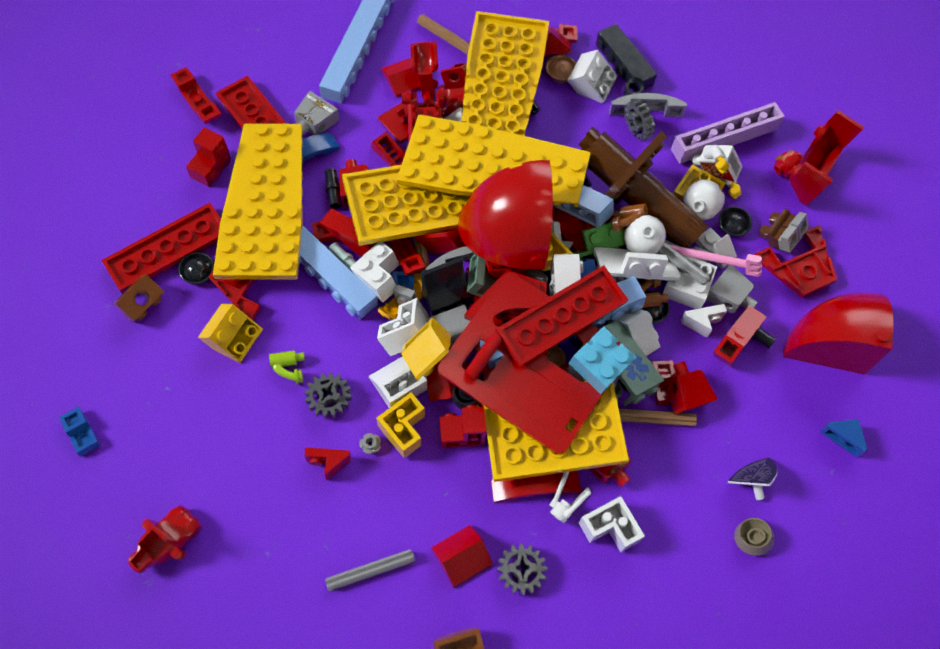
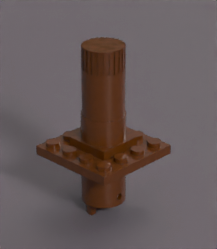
[578,127,708,248]

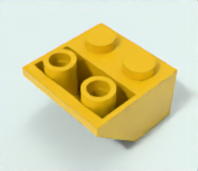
[198,304,263,363]
[401,317,451,380]

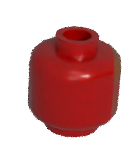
[774,150,803,178]

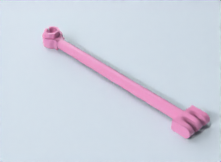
[621,244,762,277]

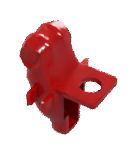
[438,63,467,115]
[128,505,202,574]

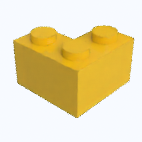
[376,392,425,459]

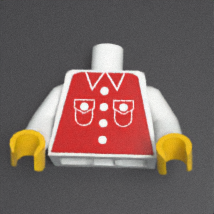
[693,145,742,199]

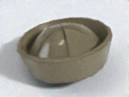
[734,518,774,556]

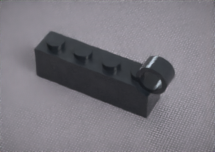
[596,24,657,96]

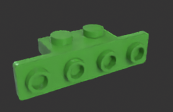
[572,222,626,260]

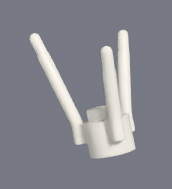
[549,472,591,523]

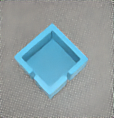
[569,327,636,394]

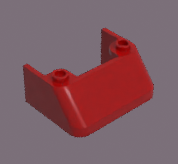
[788,110,864,206]

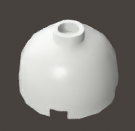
[683,180,724,220]
[624,215,666,254]

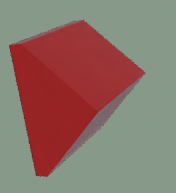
[415,229,466,255]
[431,525,493,588]

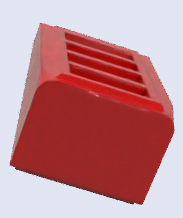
[371,131,405,166]

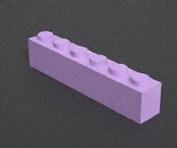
[671,102,785,164]

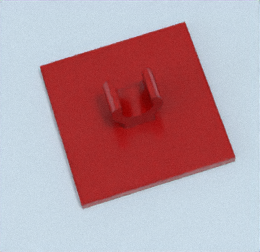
[378,103,408,143]

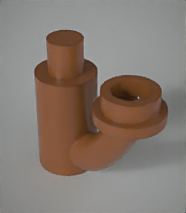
[612,203,648,232]
[640,279,669,308]

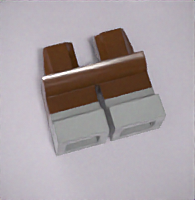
[759,209,809,253]

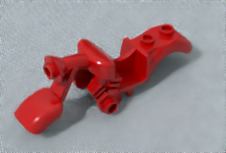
[402,41,449,143]

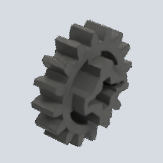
[624,99,655,141]
[304,372,352,419]
[497,543,547,596]

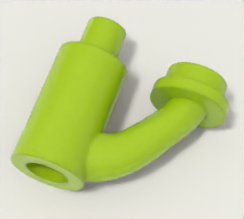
[269,350,305,385]

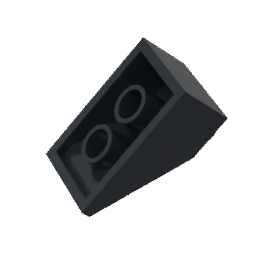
[421,257,470,317]

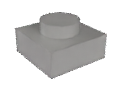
[393,285,417,305]

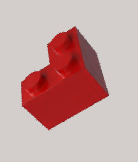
[186,127,231,187]
[440,404,486,448]

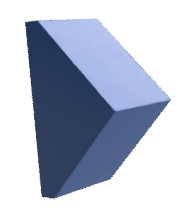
[820,419,867,458]

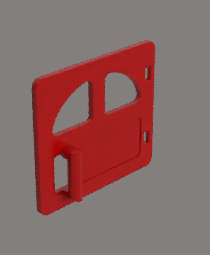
[438,272,626,454]

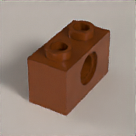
[112,274,164,322]

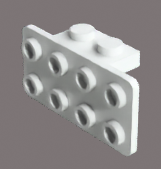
[593,247,680,281]

